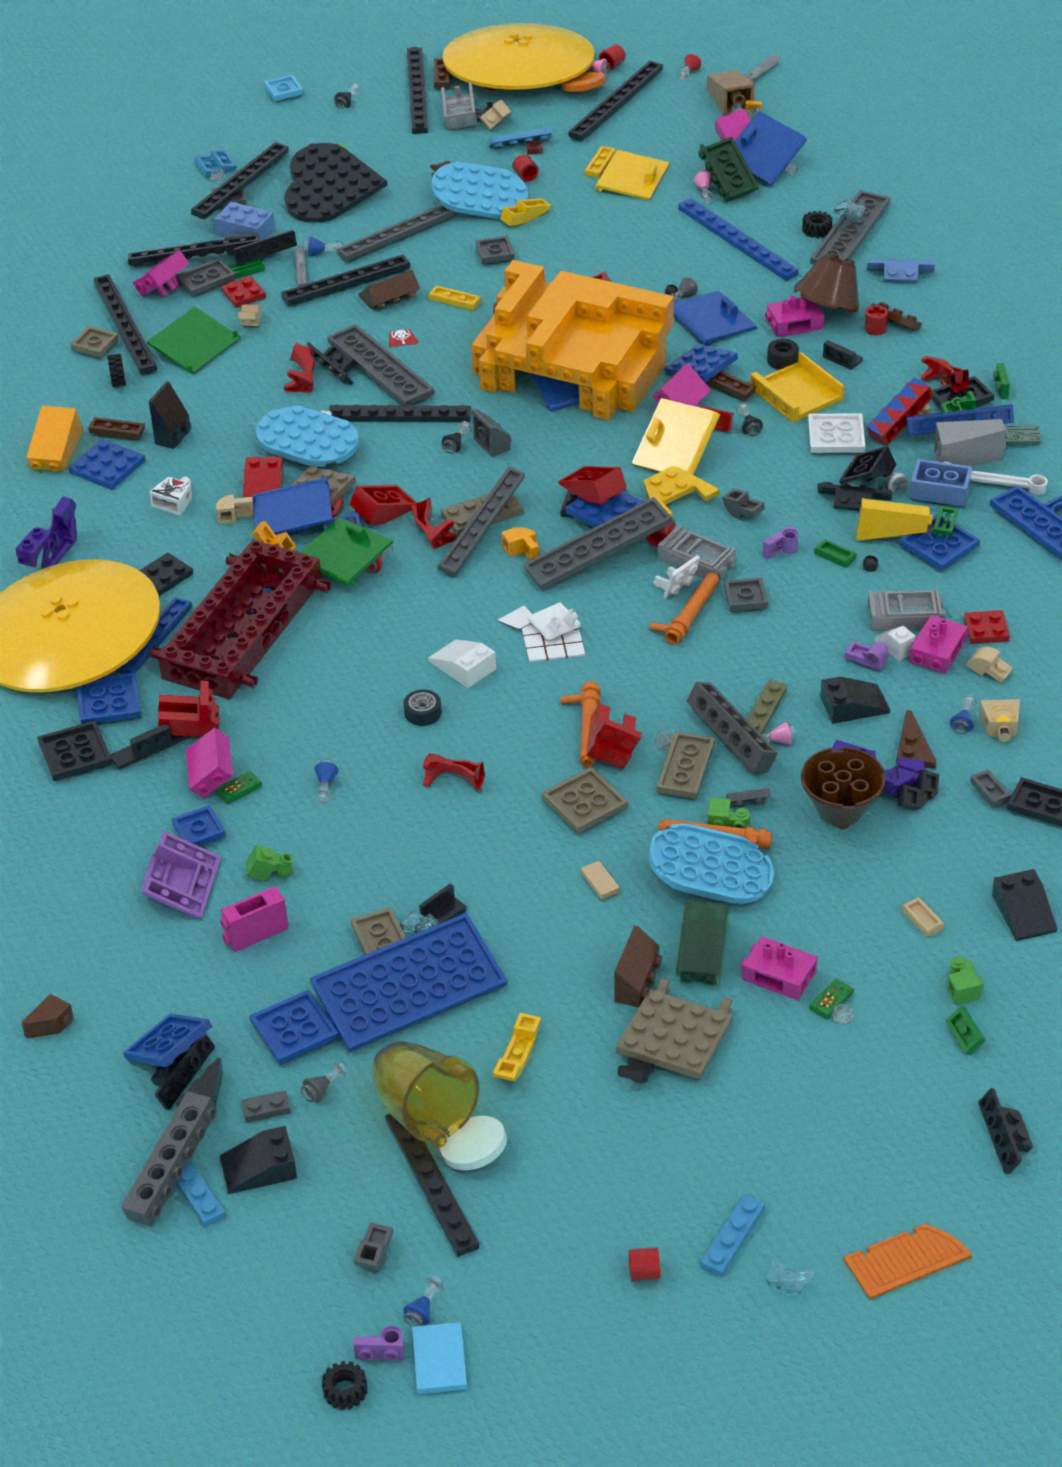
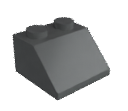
[472,409,511,457]

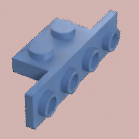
[867,258,935,283]

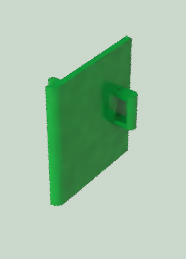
[147,306,242,374]
[300,517,393,586]

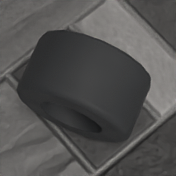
[767,339,799,370]

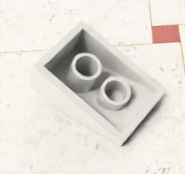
[427,639,496,688]

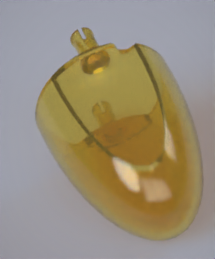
[371,1041,479,1148]

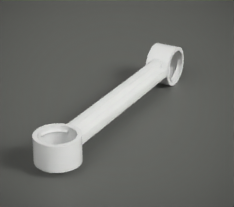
[944,462,1048,495]

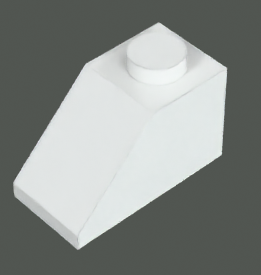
[874,626,916,661]

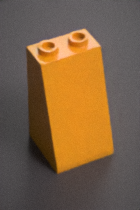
[26,405,84,471]

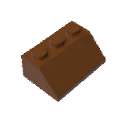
[358,270,420,309]
[614,925,662,1008]

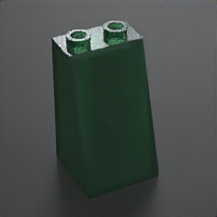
[676,900,730,985]

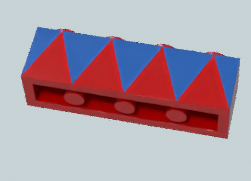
[867,377,933,447]

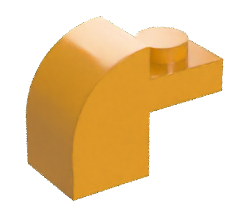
[251,521,297,551]
[501,527,540,561]

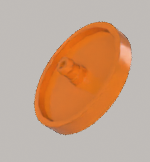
[561,72,606,92]

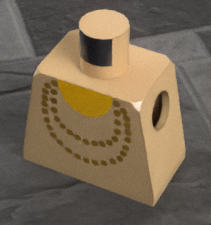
[979,699,1019,742]

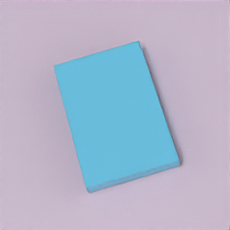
[412,1322,467,1394]

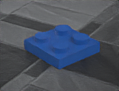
[171,805,226,846]

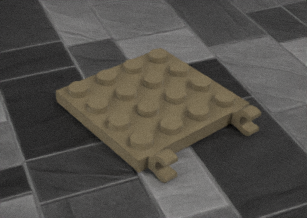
[616,978,733,1079]

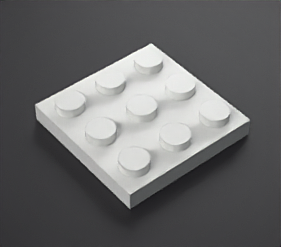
[808,413,865,453]

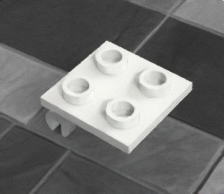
[653,555,700,599]
[528,602,581,641]

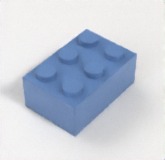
[214,202,275,240]
[910,459,973,507]

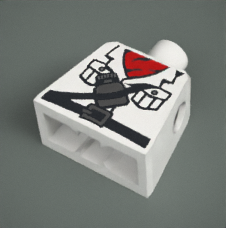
[149,477,192,516]

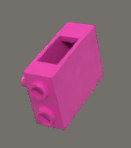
[715,109,751,141]
[132,250,189,297]
[765,295,824,337]
[652,363,711,406]
[909,615,968,674]
[186,727,233,799]
[220,886,289,952]
[740,936,818,1001]

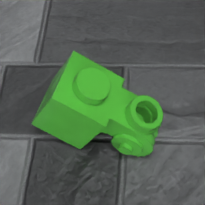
[708,798,750,828]
[246,845,293,882]
[947,957,983,1005]

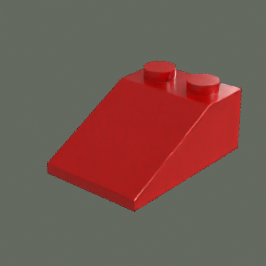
[243,456,284,508]
[558,466,627,505]
[349,485,417,525]

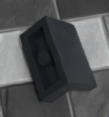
[823,340,863,370]
[419,884,466,928]

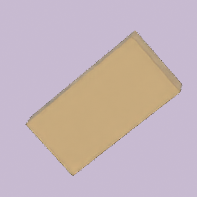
[581,861,620,900]
[901,897,945,937]

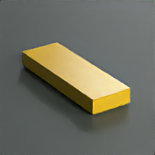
[584,146,616,178]
[428,285,481,311]

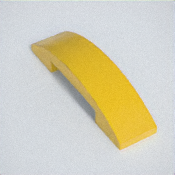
[492,1013,541,1081]

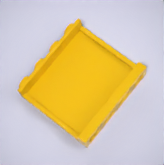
[750,352,845,423]

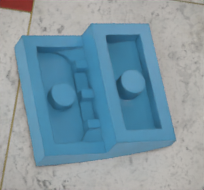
[195,150,237,177]

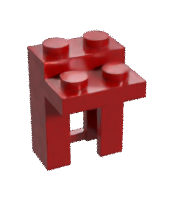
[158,681,219,737]
[586,703,642,769]

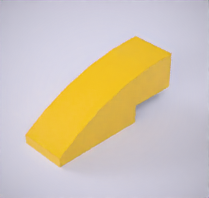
[500,198,552,226]

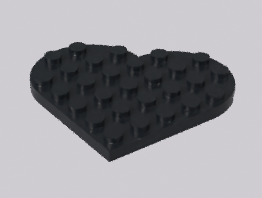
[284,143,387,222]

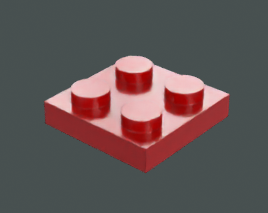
[221,276,266,308]
[964,610,1010,644]

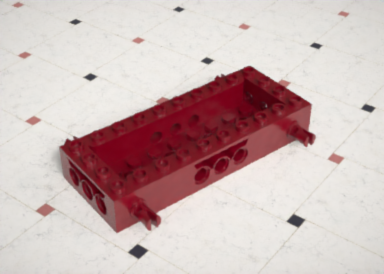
[149,539,332,700]

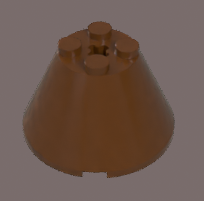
[793,252,860,312]
[801,747,886,829]

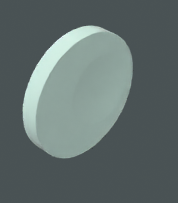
[440,1116,507,1170]

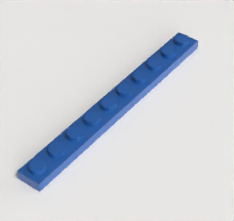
[678,198,799,281]

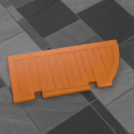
[843,1223,972,1300]

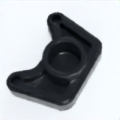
[617,1057,655,1083]

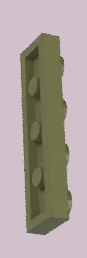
[746,679,787,735]

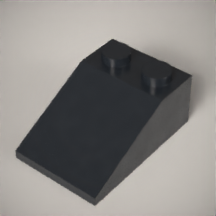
[149,381,191,449]
[839,446,897,484]
[820,676,890,724]
[992,869,1057,941]
[220,1126,297,1194]

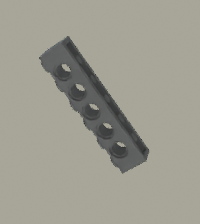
[686,682,778,773]
[121,1091,217,1227]

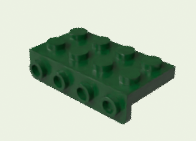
[698,137,759,202]

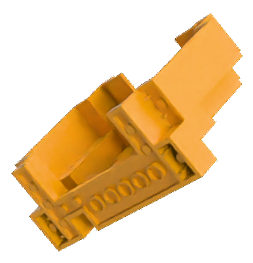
[471,260,674,421]

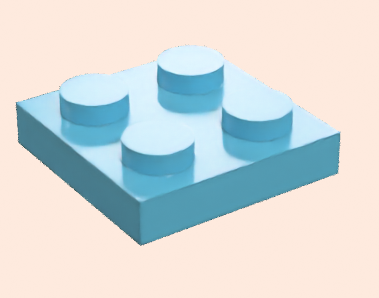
[264,74,304,101]

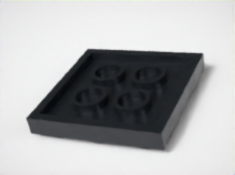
[37,720,112,781]

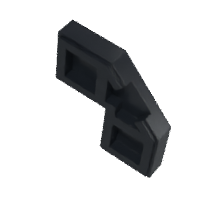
[897,769,939,810]

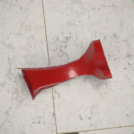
[284,343,315,392]
[921,356,969,392]
[411,497,458,549]
[423,753,485,791]

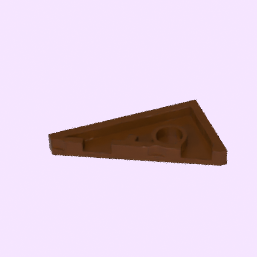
[896,710,936,769]

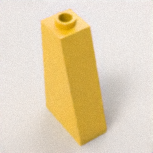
[856,498,933,541]

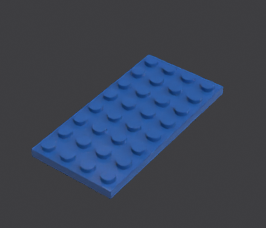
[310,913,507,1052]

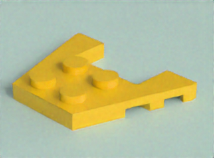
[643,465,719,518]

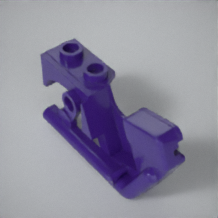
[15,496,77,570]
[831,740,925,796]

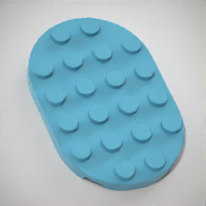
[431,161,528,219]
[256,405,359,467]
[648,824,774,905]

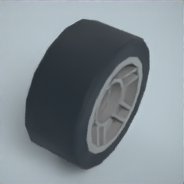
[403,689,442,726]

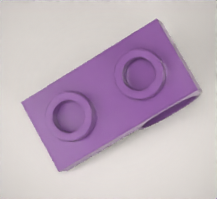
[763,525,799,559]
[845,641,889,670]
[353,1326,405,1361]

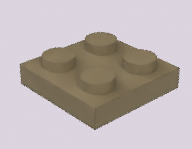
[70,326,118,358]

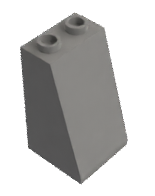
[934,419,1007,467]

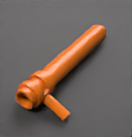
[649,573,719,644]
[561,681,601,767]
[658,819,772,850]

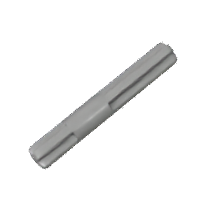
[745,54,779,82]
[295,246,307,287]

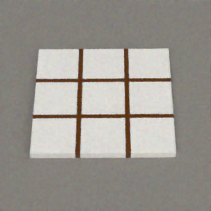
[522,623,585,663]

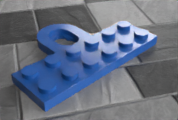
[990,486,1062,559]

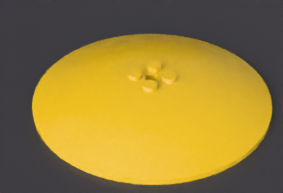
[443,23,595,90]
[0,559,161,692]

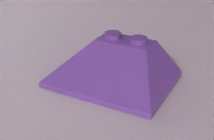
[140,831,221,920]

